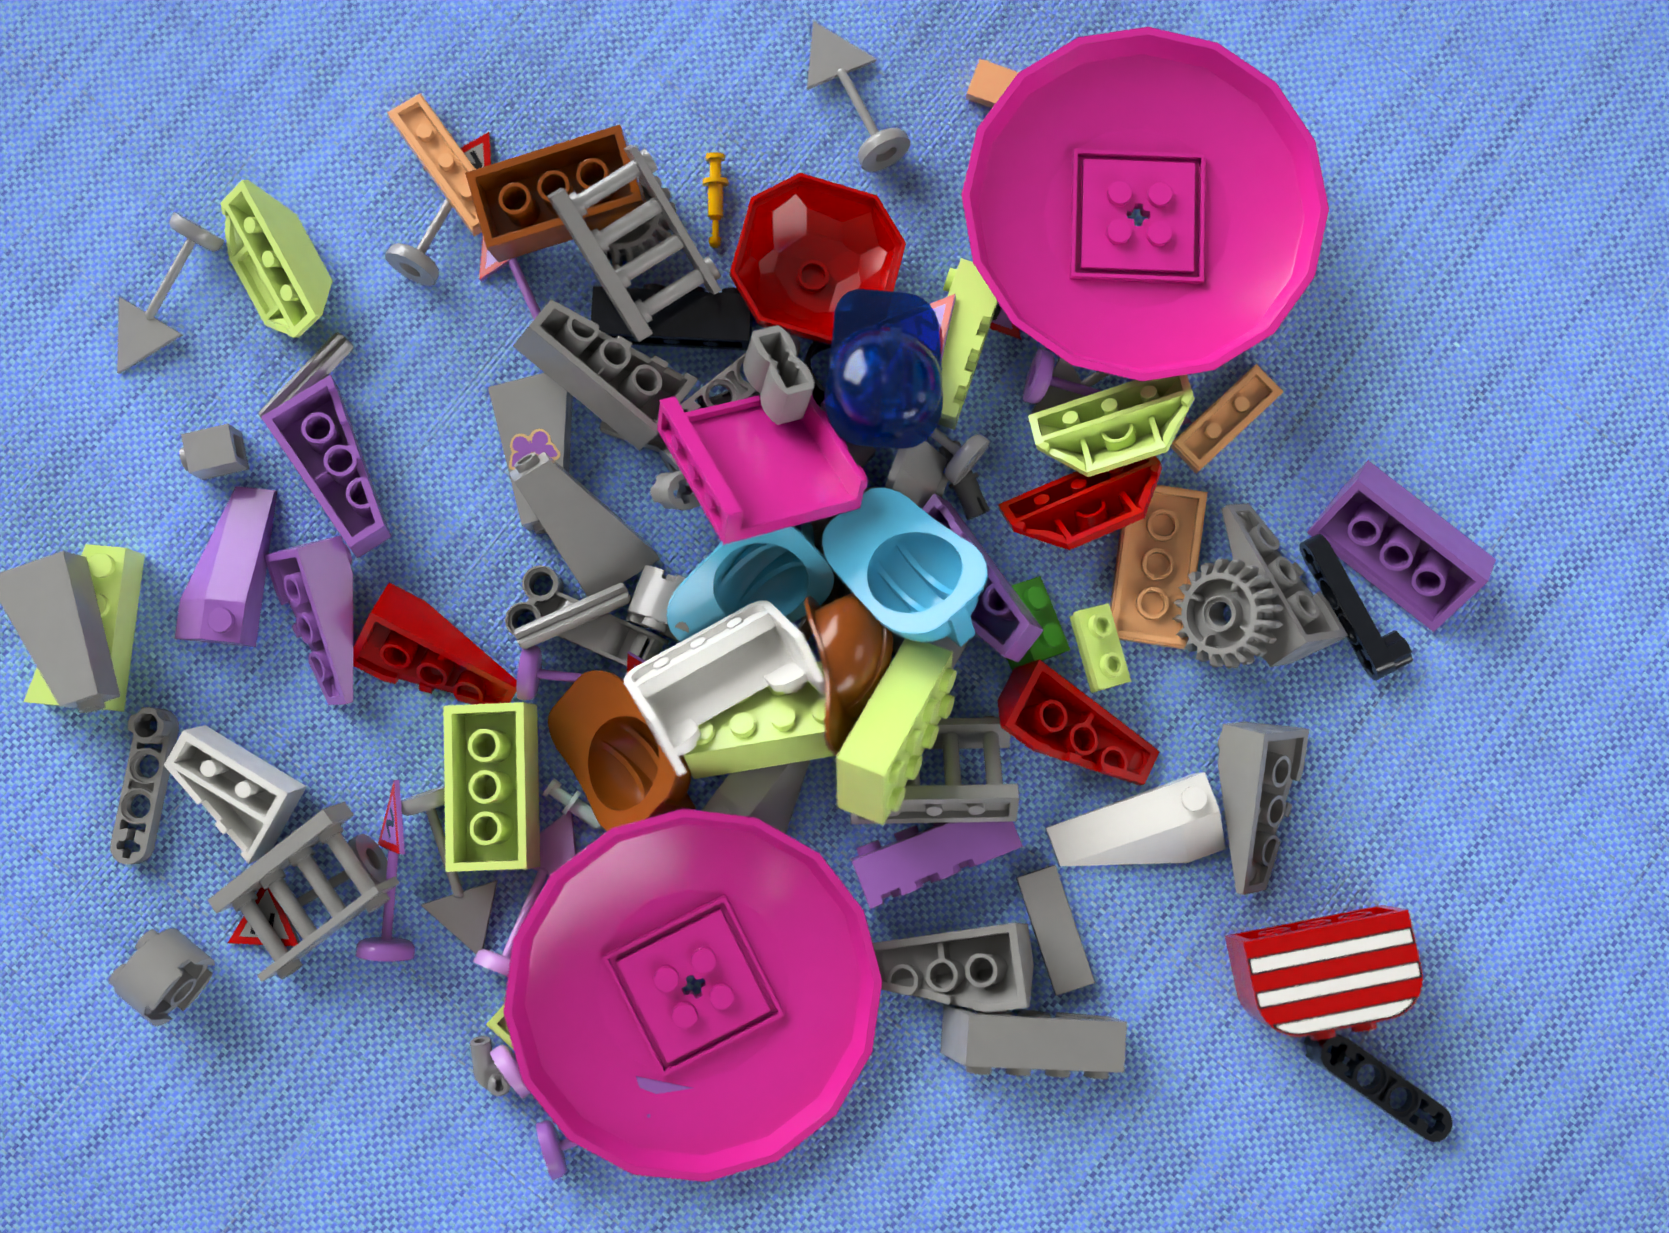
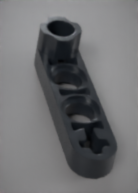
[1299,534,1413,681]
[1304,1033,1452,1142]

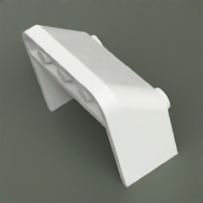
[624,600,826,776]

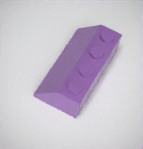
[1307,460,1496,632]

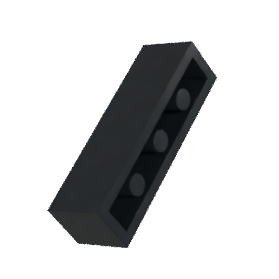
[591,284,753,351]

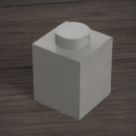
[179,424,249,480]

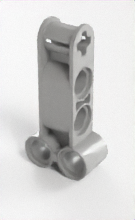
[505,565,669,667]

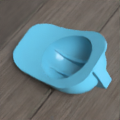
[822,487,988,647]
[667,522,834,642]

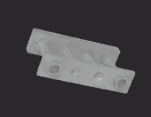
[547,145,721,342]
[851,716,1019,824]
[207,802,400,982]

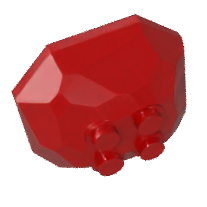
[729,173,906,346]

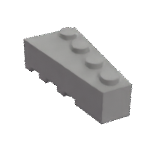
[940,1003,1127,1079]

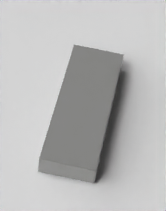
[1016,865,1095,996]

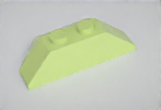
[220,180,333,338]
[1028,375,1195,477]

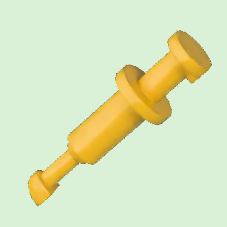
[702,152,729,248]

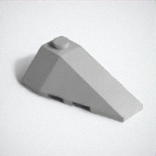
[843,429,948,597]
[1218,722,1309,895]
[701,760,810,834]
[873,923,1034,1013]

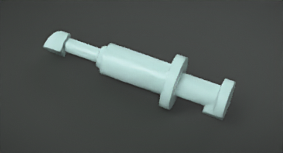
[542,778,607,832]

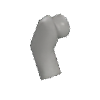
[470,1036,510,1096]

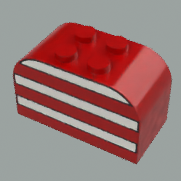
[1225,905,1423,1040]

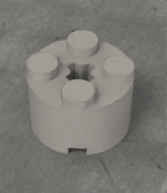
[626,565,689,642]
[109,928,215,1026]

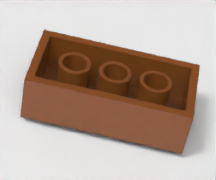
[465,124,646,262]

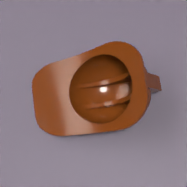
[805,593,893,756]
[548,670,696,831]

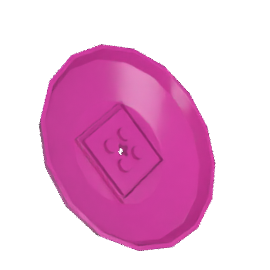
[961,27,1329,381]
[503,809,882,1182]

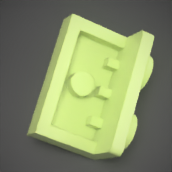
[1069,603,1131,693]

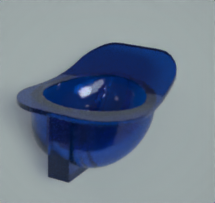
[825,289,943,449]

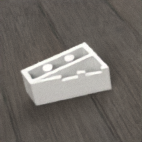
[164,725,307,864]

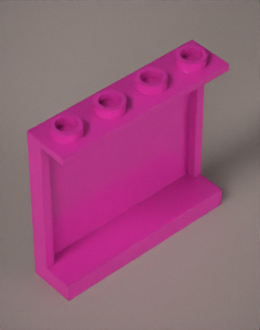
[657,394,867,545]

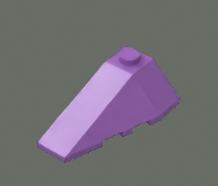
[174,486,277,647]
[264,535,353,705]

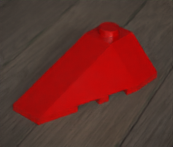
[353,582,517,705]
[997,659,1160,786]

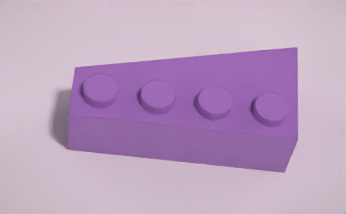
[261,374,392,558]
[922,493,1044,662]
[851,822,1023,909]

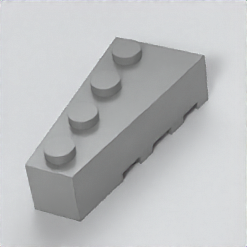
[513,299,698,451]

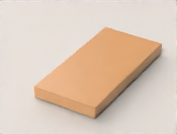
[1110,485,1208,650]

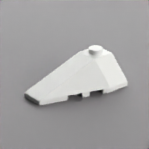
[1045,772,1226,866]

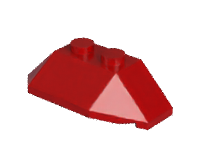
[998,456,1162,550]

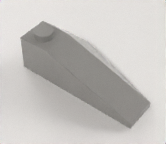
[1221,503,1348,667]

